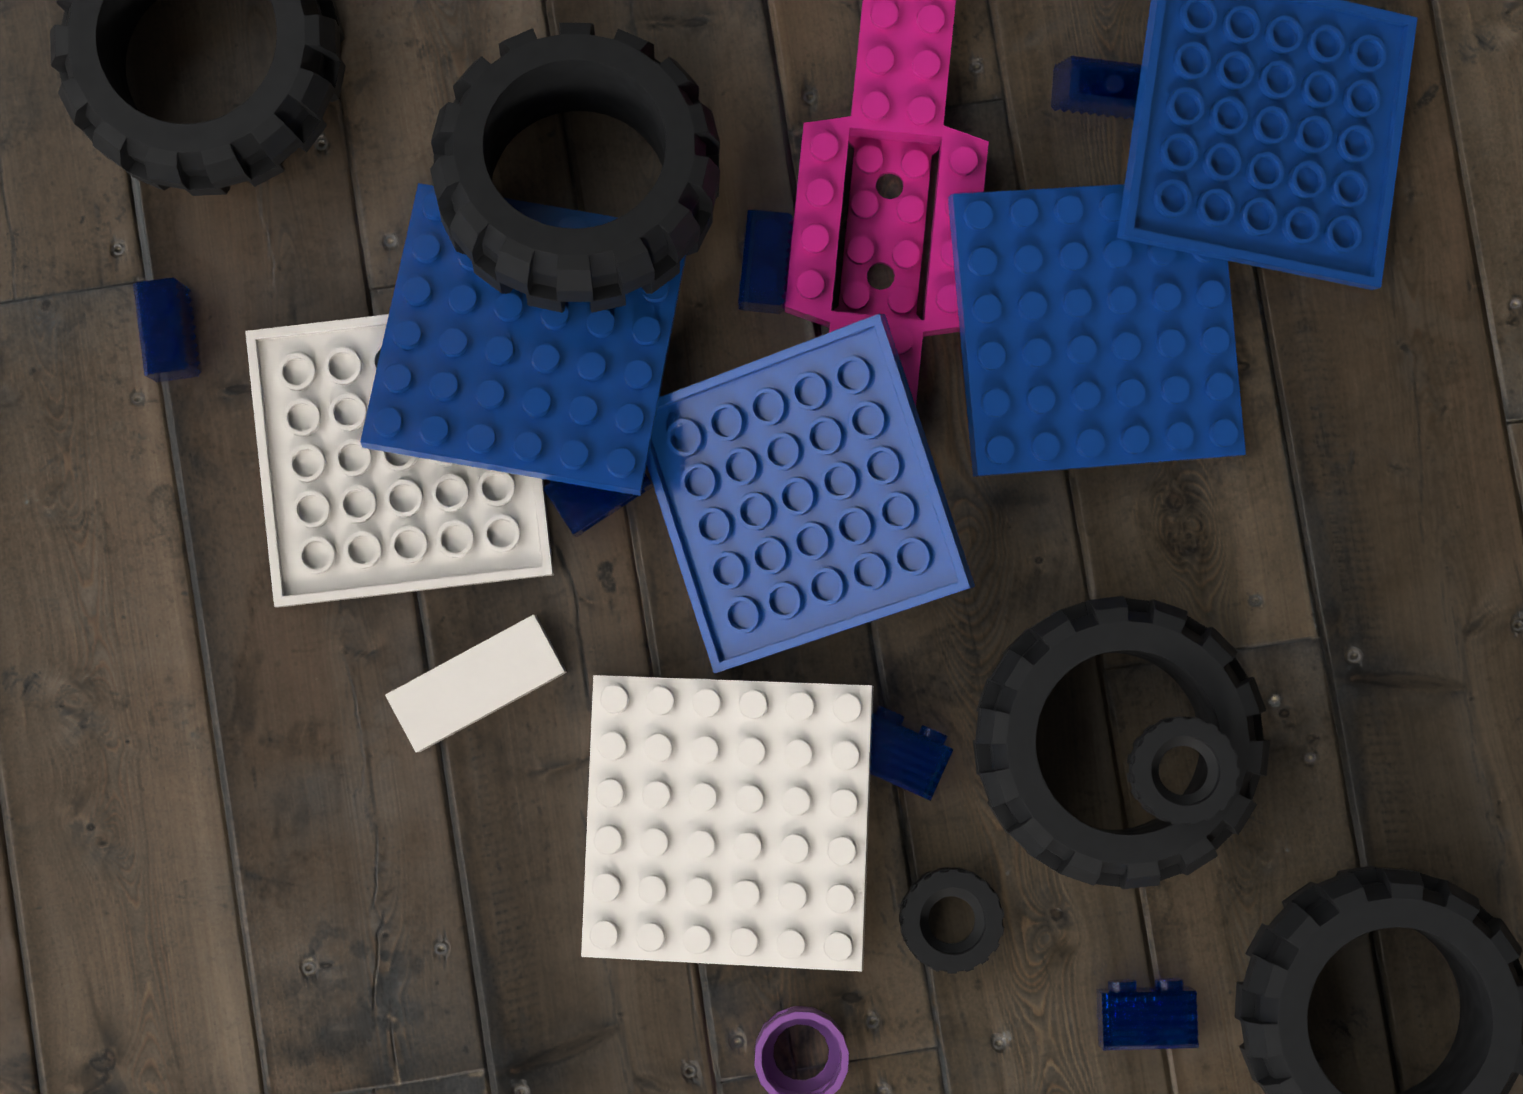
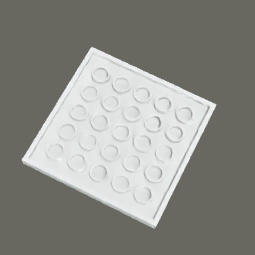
[245,314,554,608]
[581,675,874,972]

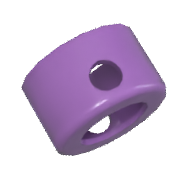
[754,1006,849,1094]

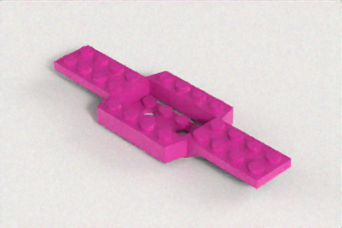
[785,0,989,406]

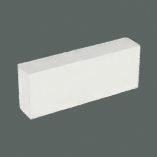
[385,614,567,753]

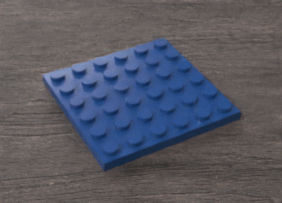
[1117,0,1418,290]
[360,183,687,496]
[948,184,1246,477]
[647,313,975,674]

